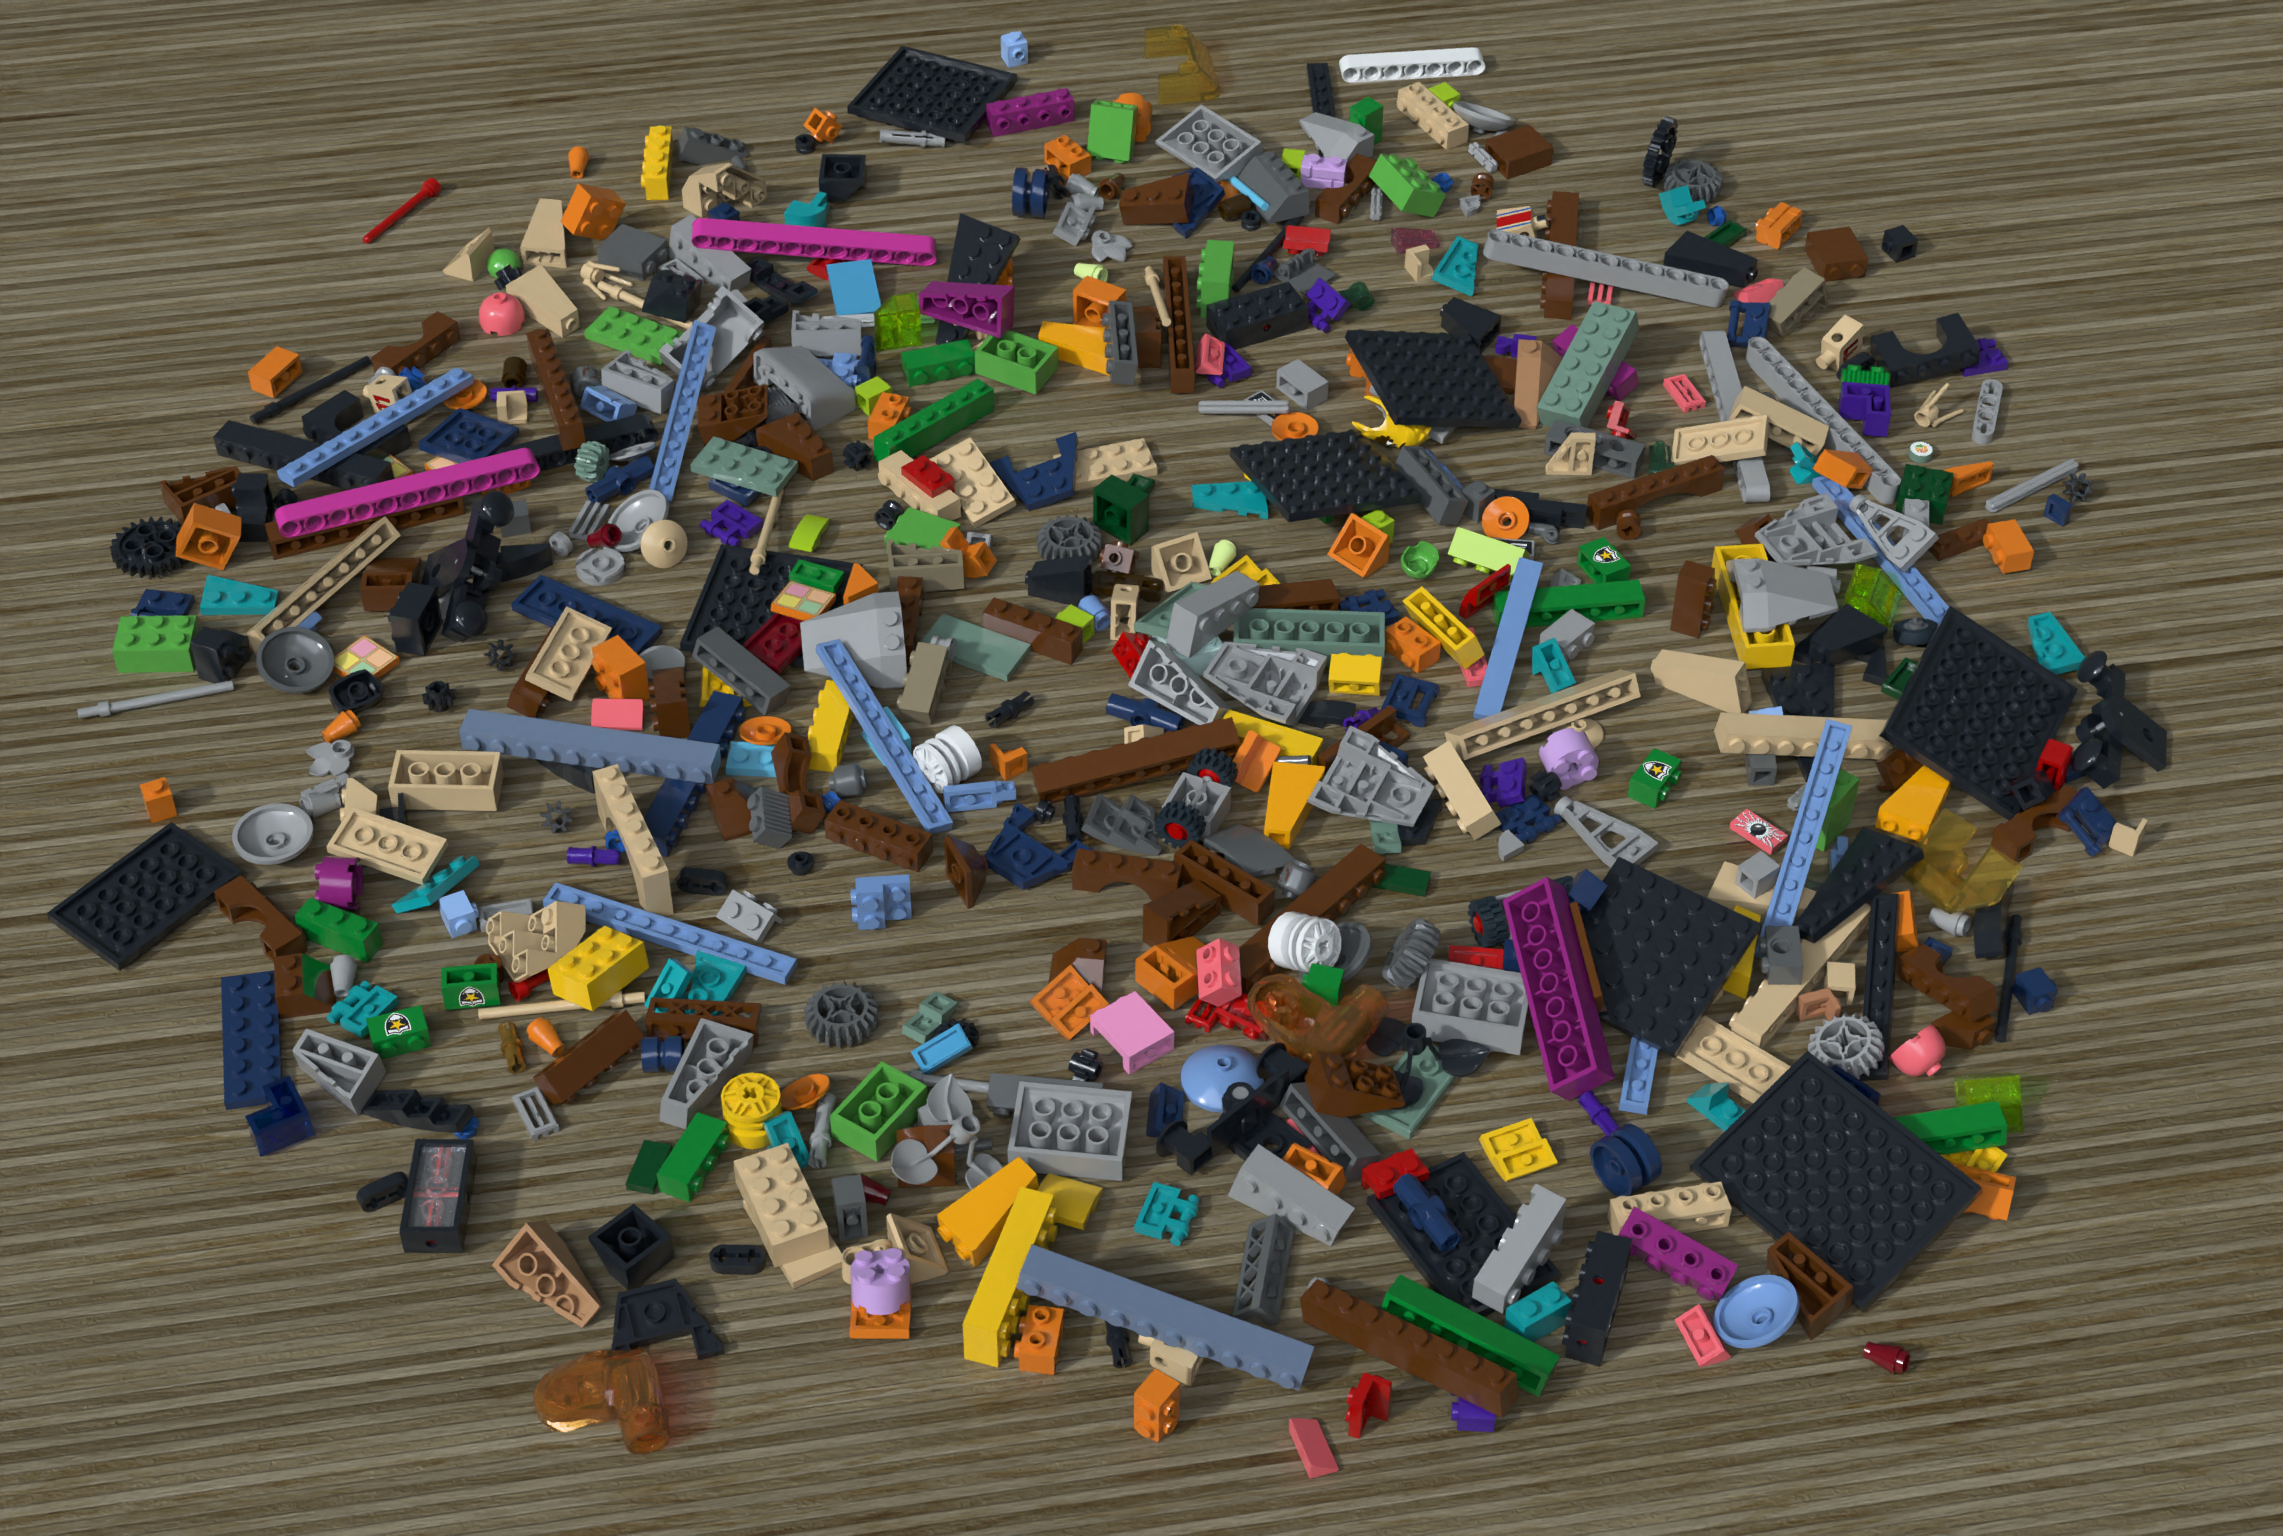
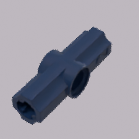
[585,455,655,505]
[1106,693,1184,733]
[1393,1173,1462,1252]

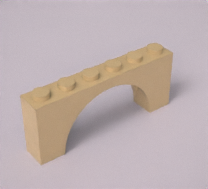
[592,764,674,917]

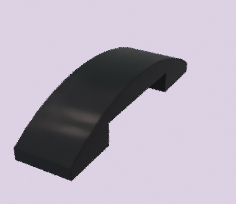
[746,257,818,304]

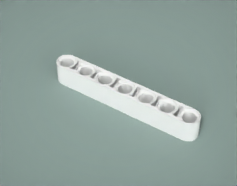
[1339,47,1485,83]

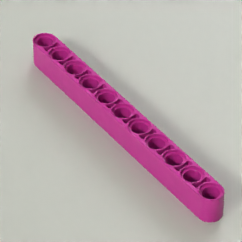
[692,218,936,266]
[275,448,540,538]

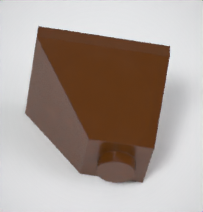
[706,778,757,842]
[944,836,988,909]
[1048,938,1107,995]
[897,1125,956,1188]

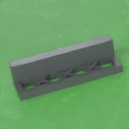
[1232,1213,1294,1326]

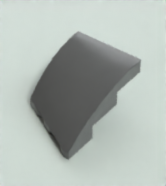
[1081,793,1162,855]
[1203,824,1295,877]

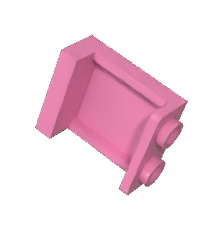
[1090,991,1174,1075]

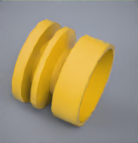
[721,1072,782,1149]

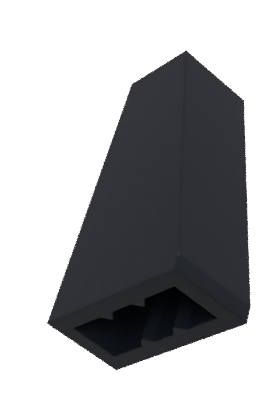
[1663,231,1758,288]

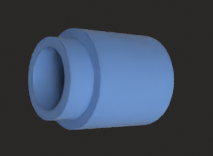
[1078,595,1111,631]

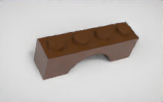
[1315,154,1377,224]
[372,311,460,376]
[896,576,924,667]
[771,732,826,834]
[1990,785,2082,866]
[1072,848,1182,901]
[214,875,307,963]
[1898,944,1997,1022]

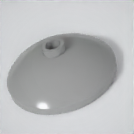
[1453,101,1515,134]
[608,490,669,552]
[232,803,314,865]

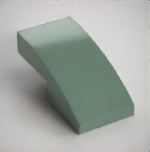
[1368,819,1401,854]
[902,991,958,1044]

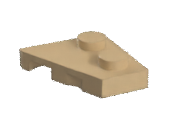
[1545,432,1596,475]

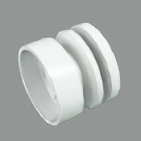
[913,725,982,794]
[1268,911,1341,973]

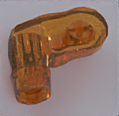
[1247,973,1390,1063]
[533,1349,670,1454]

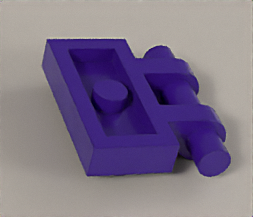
[1306,277,1351,333]
[1959,338,2008,377]
[1194,342,1252,388]
[700,499,763,547]
[1480,757,1527,807]

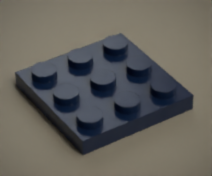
[419,408,519,463]

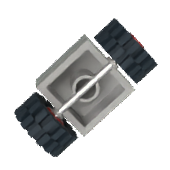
[1154,747,1238,849]
[1468,876,1573,948]

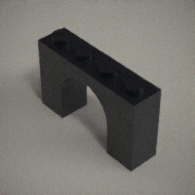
[1871,313,1979,388]
[302,390,411,460]

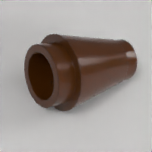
[1099,173,1125,199]

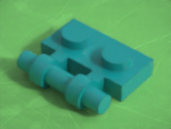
[326,980,399,1038]
[1134,1182,1200,1246]

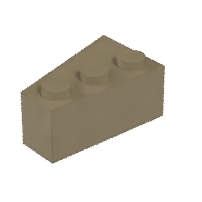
[1768,267,1828,338]
[887,539,964,592]
[897,642,953,725]

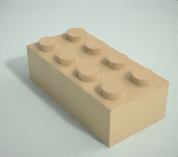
[388,750,504,811]
[733,1143,830,1267]

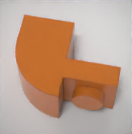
[940,527,997,579]

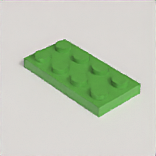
[584,306,684,366]

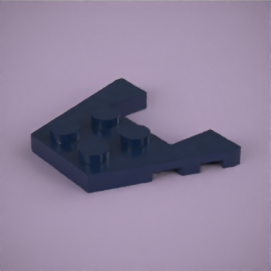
[1171,167,1225,239]
[989,432,1079,511]
[984,802,1094,890]

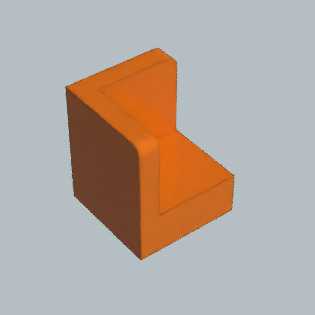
[989,743,1028,781]

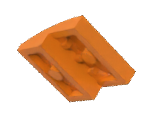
[1029,965,1109,1040]
[849,1284,912,1339]

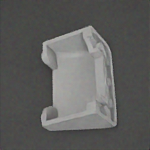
[659,285,764,391]
[753,346,856,431]

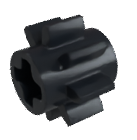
[494,264,523,290]
[843,440,872,471]
[2062,473,2093,501]
[483,639,517,671]
[422,681,456,712]
[1529,770,1562,802]
[540,800,573,834]
[1068,1049,1103,1082]

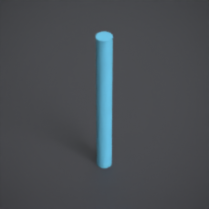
[1225,176,1269,211]

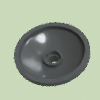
[256,627,334,694]
[1298,922,1373,984]

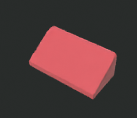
[1733,278,1784,303]
[1194,334,1225,375]
[591,699,645,730]
[1674,1304,1731,1367]
[1289,1418,1339,1479]

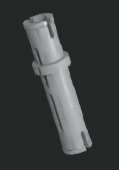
[880,129,945,148]
[808,1092,836,1169]

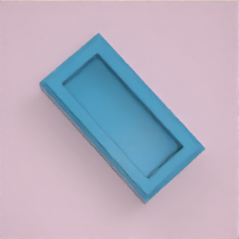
[911,1023,973,1075]

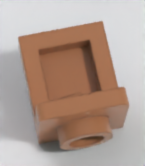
[1795,988,1842,1021]

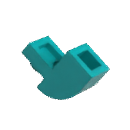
[1659,185,1706,225]
[784,192,830,228]

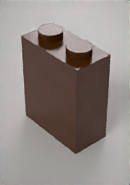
[1485,125,1554,180]
[1805,227,1868,282]

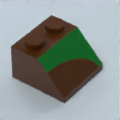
[274,953,336,1019]

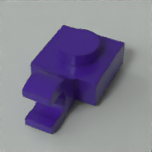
[1495,333,1537,358]

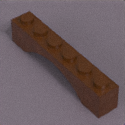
[1586,455,1725,530]

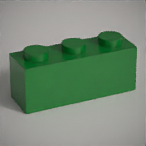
[901,339,976,387]
[294,898,383,963]
[657,1112,731,1202]

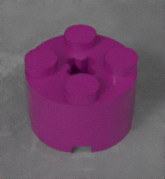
[315,856,363,911]

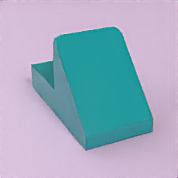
[1789,441,1823,485]
[1532,637,1576,694]
[644,958,694,1013]
[1687,1082,1745,1132]
[762,1111,809,1169]

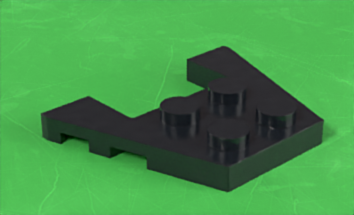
[1792,612,1887,686]
[608,1278,724,1383]

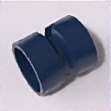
[641,1036,684,1073]

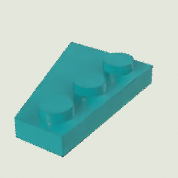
[2027,611,2085,675]

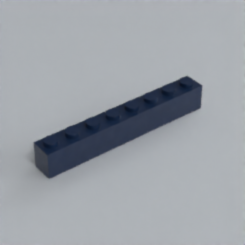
[644,691,746,857]

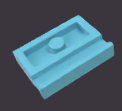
[726,741,776,777]

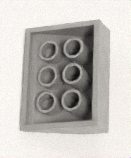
[1155,105,1263,182]
[1412,959,1529,1055]
[1008,1081,1132,1181]

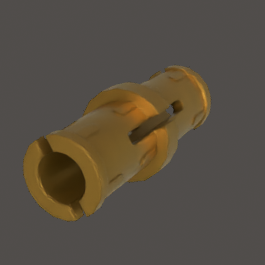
[498,1021,526,1074]

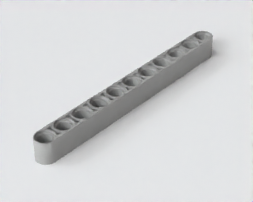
[1483,230,1729,308]
[1700,330,1770,503]
[1746,337,1901,505]

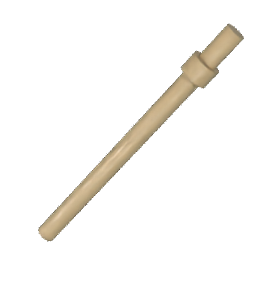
[1145,266,1171,326]
[597,281,693,329]
[749,489,784,575]
[478,991,645,1020]

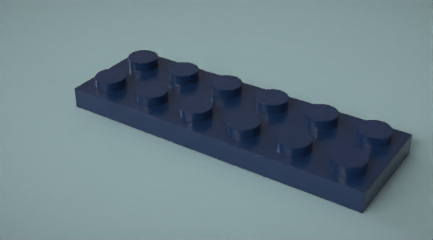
[511,575,663,655]
[221,970,283,1110]

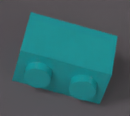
[1504,1281,1572,1342]

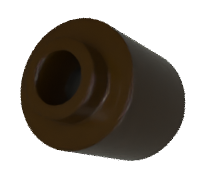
[1218,193,1252,221]
[502,356,527,388]

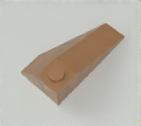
[1514,339,1563,429]
[492,1221,603,1328]

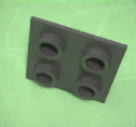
[1273,248,1336,296]

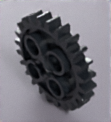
[1642,116,1678,188]
[110,517,187,578]

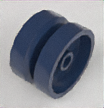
[1012,167,1049,218]
[1590,1124,1662,1197]

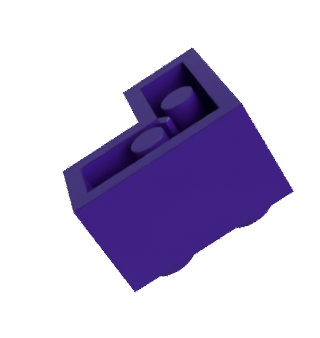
[1838,382,1891,437]

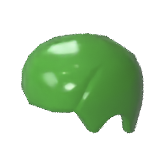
[486,248,523,279]
[1401,541,1440,579]

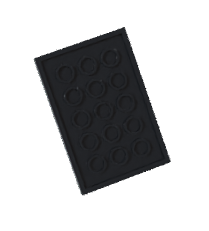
[47,822,244,971]
[1367,1152,1561,1317]

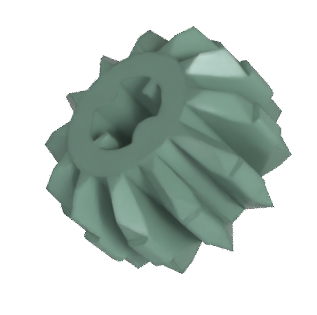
[574,441,611,482]

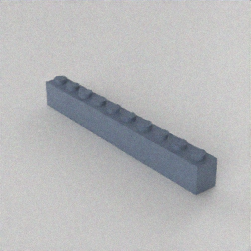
[459,709,721,784]
[1016,1244,1314,1391]

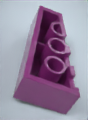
[919,281,1015,338]

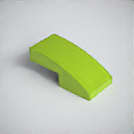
[789,514,829,552]

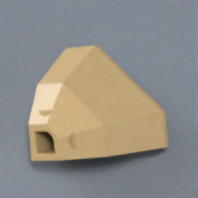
[682,163,767,218]
[486,901,586,982]

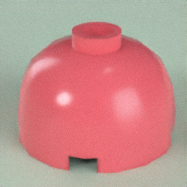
[479,292,526,336]
[1890,1024,1946,1077]

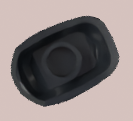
[329,669,384,714]

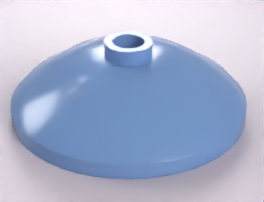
[1181,1045,1264,1113]
[1714,1275,1800,1348]

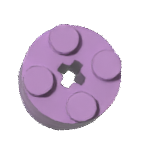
[1539,728,1599,790]
[850,1248,911,1315]

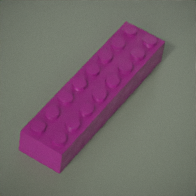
[1503,877,1615,1101]

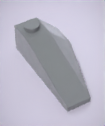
[1299,112,1374,164]

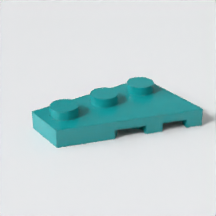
[1431,236,1478,297]
[1191,481,1268,519]
[200,574,280,615]
[391,856,480,914]
[685,951,747,1016]

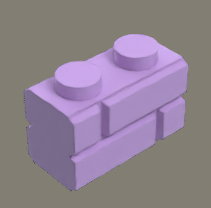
[1300,154,1347,189]

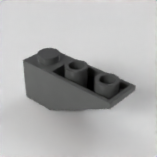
[675,127,747,165]

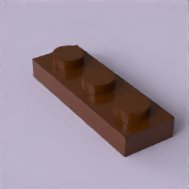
[1928,518,1990,561]

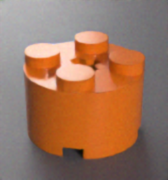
[1112,93,1153,143]

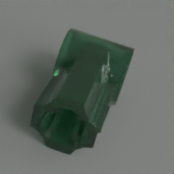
[1338,282,1375,311]
[1648,441,1675,475]

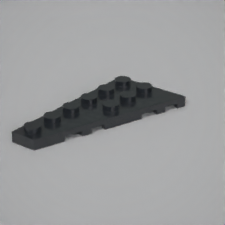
[1761,663,1835,782]

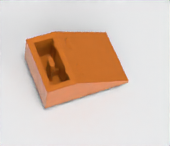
[1135,936,1205,1011]

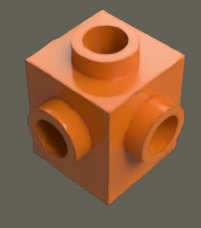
[803,108,843,144]

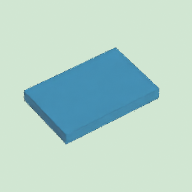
[826,259,882,315]

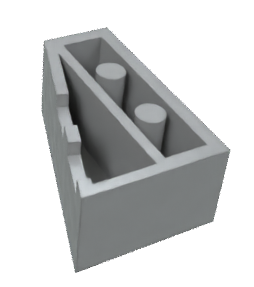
[791,310,862,358]
[601,350,674,414]
[292,1029,386,1117]

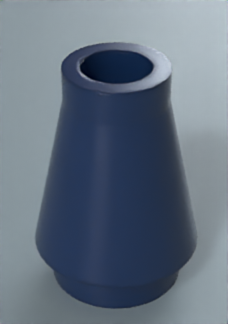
[1251,257,1277,284]

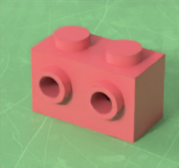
[1196,938,1242,1007]

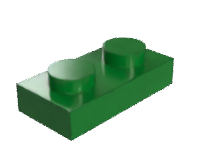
[789,559,844,593]

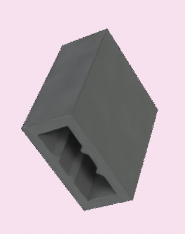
[597,224,669,281]

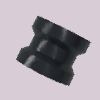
[874,500,905,530]

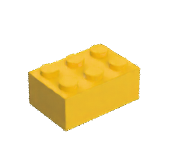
[547,926,649,1012]

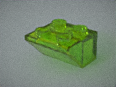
[874,292,921,352]
[1843,563,1901,629]
[1954,1072,2024,1133]

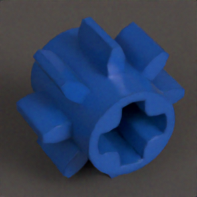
[398,366,426,393]

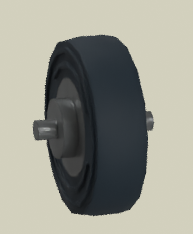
[1893,617,1938,646]

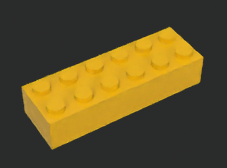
[1711,544,1795,669]
[963,1187,1058,1368]

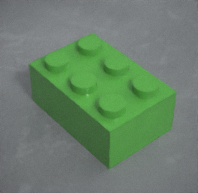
[1369,154,1446,218]
[1197,240,1234,318]
[975,330,1058,394]
[112,615,200,673]
[830,1061,928,1162]

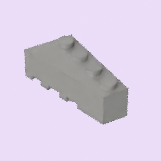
[668,214,751,291]
[1166,571,1260,658]
[1128,640,1233,725]
[660,1018,754,1129]
[1228,1144,1355,1246]
[1472,1184,1566,1314]

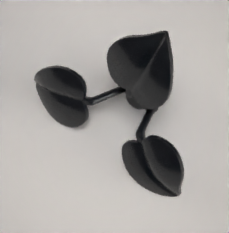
[1364,1012,1490,1110]

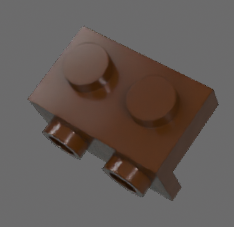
[1875,747,1923,792]

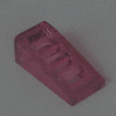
[1391,228,1440,254]

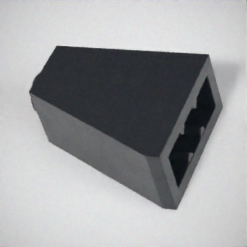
[1440,297,1501,353]
[1025,555,1092,607]
[1808,603,1888,667]

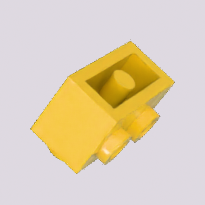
[1328,653,1383,696]

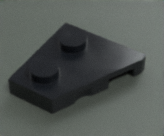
[1397,799,1443,846]

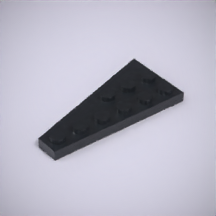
[935,213,1021,345]
[1794,827,1924,943]

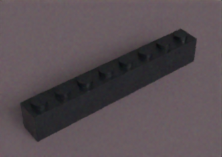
[213,420,395,490]

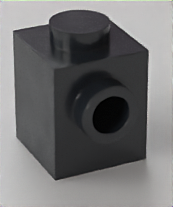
[1881,225,1918,263]
[2011,768,2056,810]

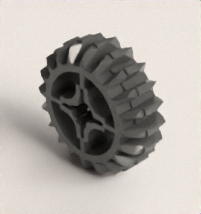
[1663,159,1723,205]
[1037,515,1102,561]
[1382,918,1440,989]
[804,980,879,1048]

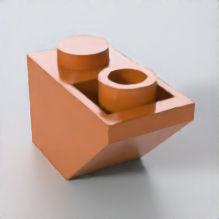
[1813,449,1873,489]

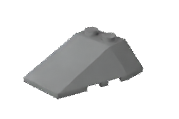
[1755,493,1878,566]
[1726,558,1838,632]
[800,591,907,690]
[1203,641,1327,726]
[1308,725,1434,827]

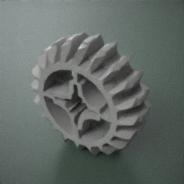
[1808,1012,1885,1082]

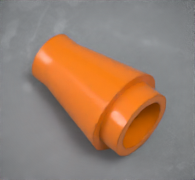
[568,146,590,179]
[321,710,361,744]
[526,1017,566,1057]

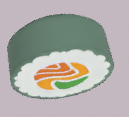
[1908,441,1933,463]

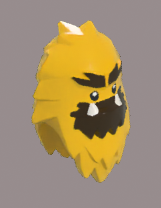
[1352,396,1432,450]

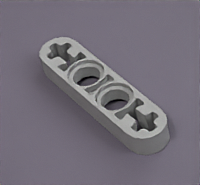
[1971,379,2003,445]

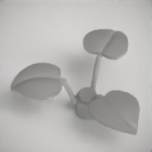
[891,1074,1003,1190]

